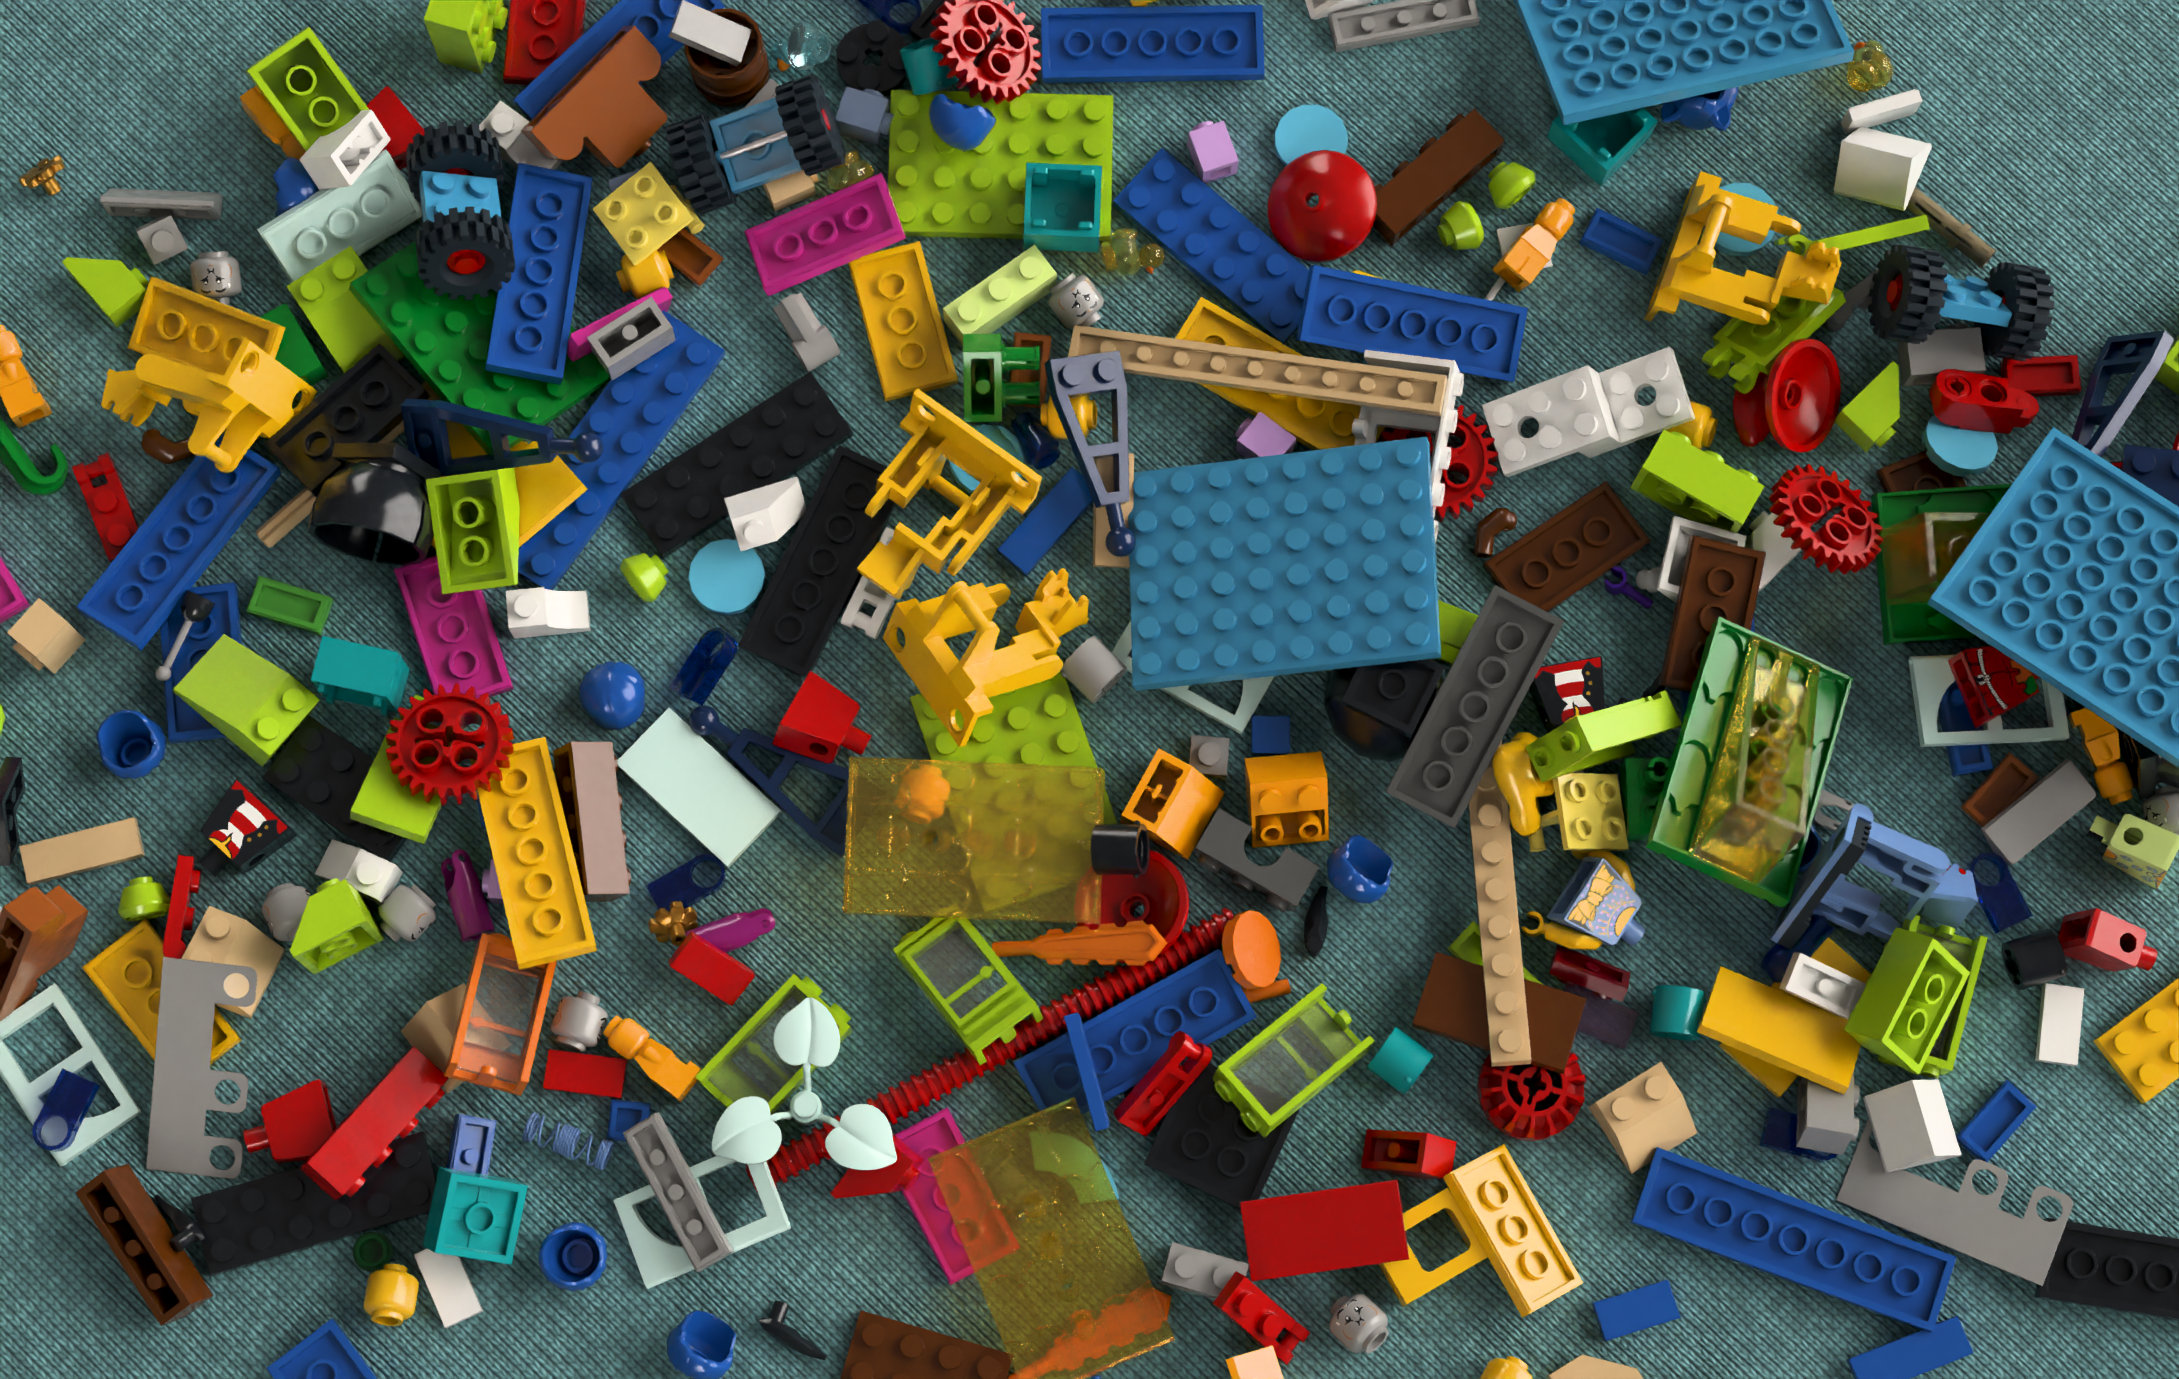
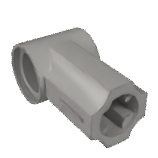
[773,293,841,373]

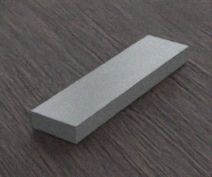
[1327,0,1480,53]
[623,1113,734,1272]

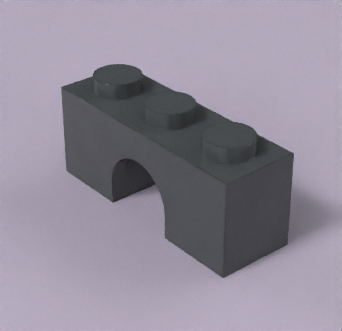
[1194,808,1320,912]

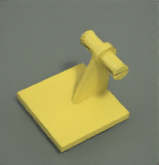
[593,161,705,266]
[1528,773,1629,852]

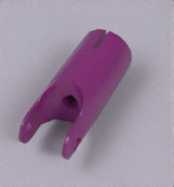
[441,850,496,942]
[685,908,775,953]

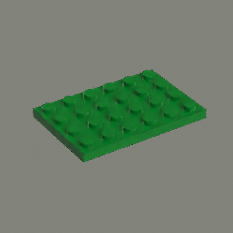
[349,241,611,455]

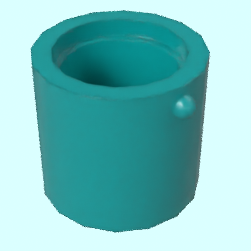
[900,37,959,95]
[1650,985,1706,1041]
[1366,1027,1434,1095]

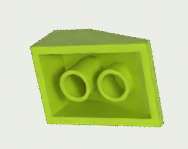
[244,27,369,152]
[287,246,406,374]
[425,467,520,594]
[172,634,320,767]

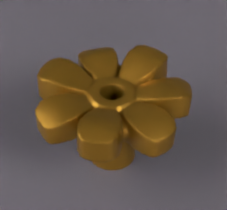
[18,155,65,196]
[648,901,698,946]

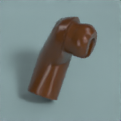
[141,429,195,464]
[1473,508,1517,558]

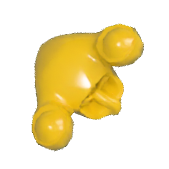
[1492,732,1555,837]

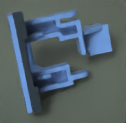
[1770,804,1979,950]

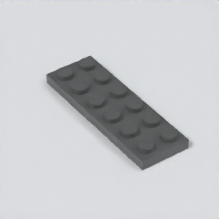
[1386,585,1564,829]

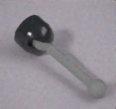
[155,590,215,681]

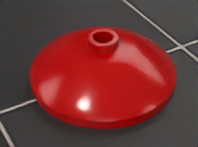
[1267,150,1377,262]
[1764,338,1841,453]
[1074,850,1189,963]

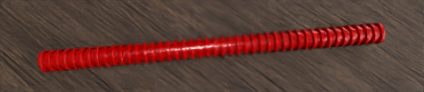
[745,907,1234,1193]

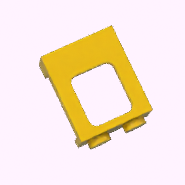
[1378,1188,1488,1307]

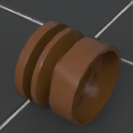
[685,8,770,107]

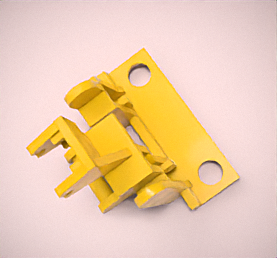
[1644,171,1842,325]
[101,338,318,474]
[857,388,1042,600]
[882,568,1089,747]

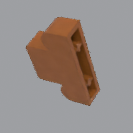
[521,26,667,168]
[0,885,89,1021]

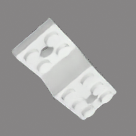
[1482,347,1695,477]

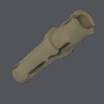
[1906,187,1997,269]

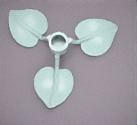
[712,998,897,1170]

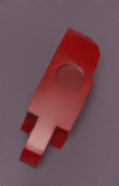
[1929,369,2039,434]

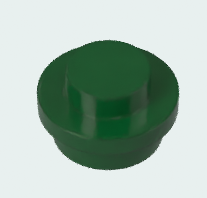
[353,1232,394,1272]

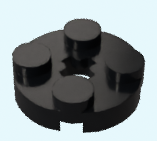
[836,21,907,96]

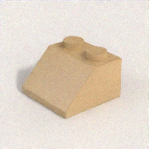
[182,906,285,1019]
[1588,1062,1697,1174]

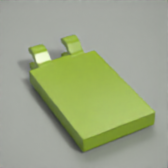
[1774,214,1930,262]
[1702,287,1846,394]
[350,695,464,844]

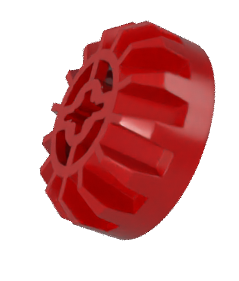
[1477,1053,1586,1141]

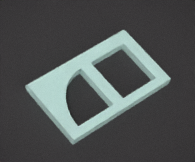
[1112,620,1275,735]
[1909,655,2070,747]
[0,983,142,1167]
[613,1156,791,1289]

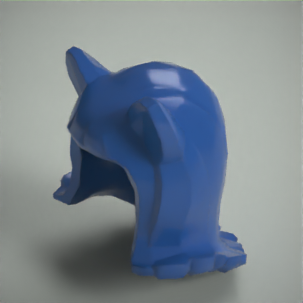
[1661,87,1739,131]

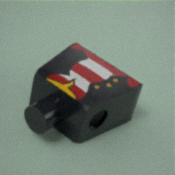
[1529,656,1605,733]
[198,779,297,877]

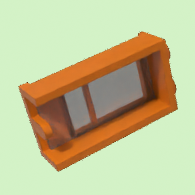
[444,933,557,1096]

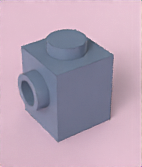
[835,86,894,146]

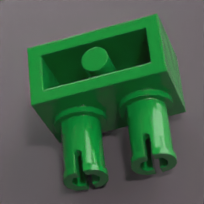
[963,334,1040,422]
[1619,757,1671,841]

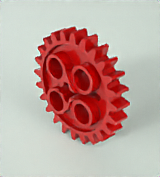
[930,0,1042,105]
[1379,405,1498,522]
[1769,464,1884,575]
[386,683,514,805]

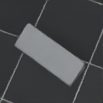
[100,188,223,220]
[1981,759,2097,865]

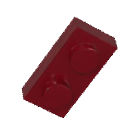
[1549,945,1631,1002]

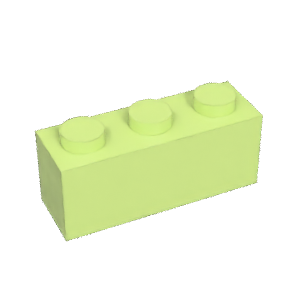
[943,244,1057,347]

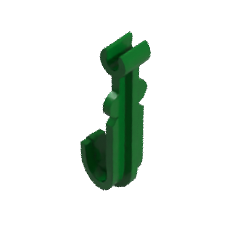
[0,417,68,495]

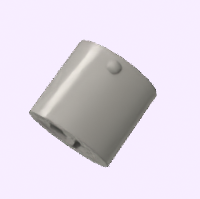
[1060,636,1127,703]

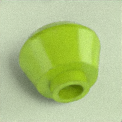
[1488,161,1536,210]
[1437,201,1484,250]
[619,553,669,602]
[118,876,171,921]

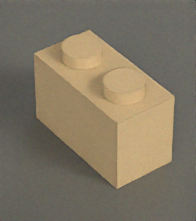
[7,598,86,674]

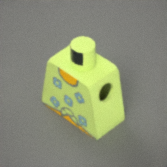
[2087,813,2179,889]

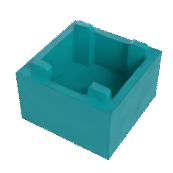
[1547,108,1658,186]
[1023,163,1102,252]
[311,636,410,717]
[422,1167,528,1265]

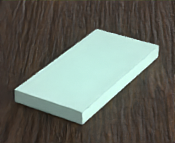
[257,149,422,283]
[617,708,781,868]

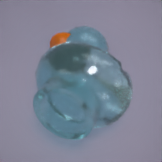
[770,22,831,72]

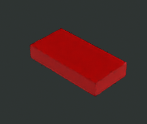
[2000,355,2081,397]
[668,931,755,1006]
[543,1049,628,1099]

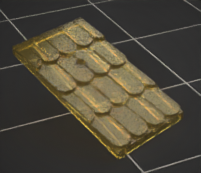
[843,757,1105,924]
[928,1097,1174,1379]

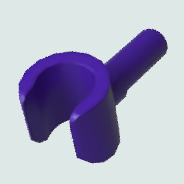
[1604,567,1653,609]

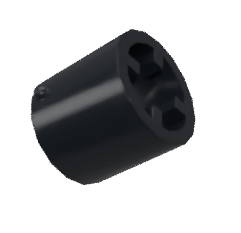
[1090,820,1150,878]
[2001,929,2067,991]

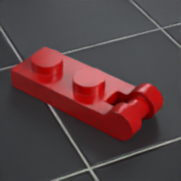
[72,452,139,563]
[163,855,201,959]
[1113,1031,1213,1137]
[1212,1271,1310,1365]

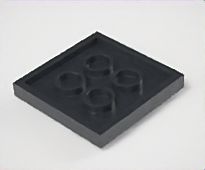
[1144,1064,1300,1210]

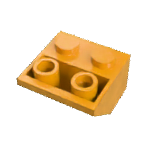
[1120,748,1225,860]
[1244,751,1329,848]

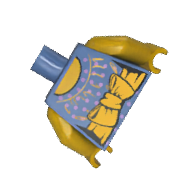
[1521,850,1645,950]

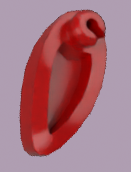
[1733,372,1770,447]

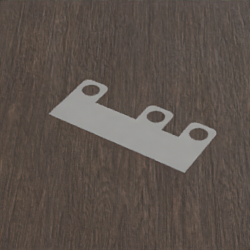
[146,957,257,1179]
[1836,1120,2073,1286]

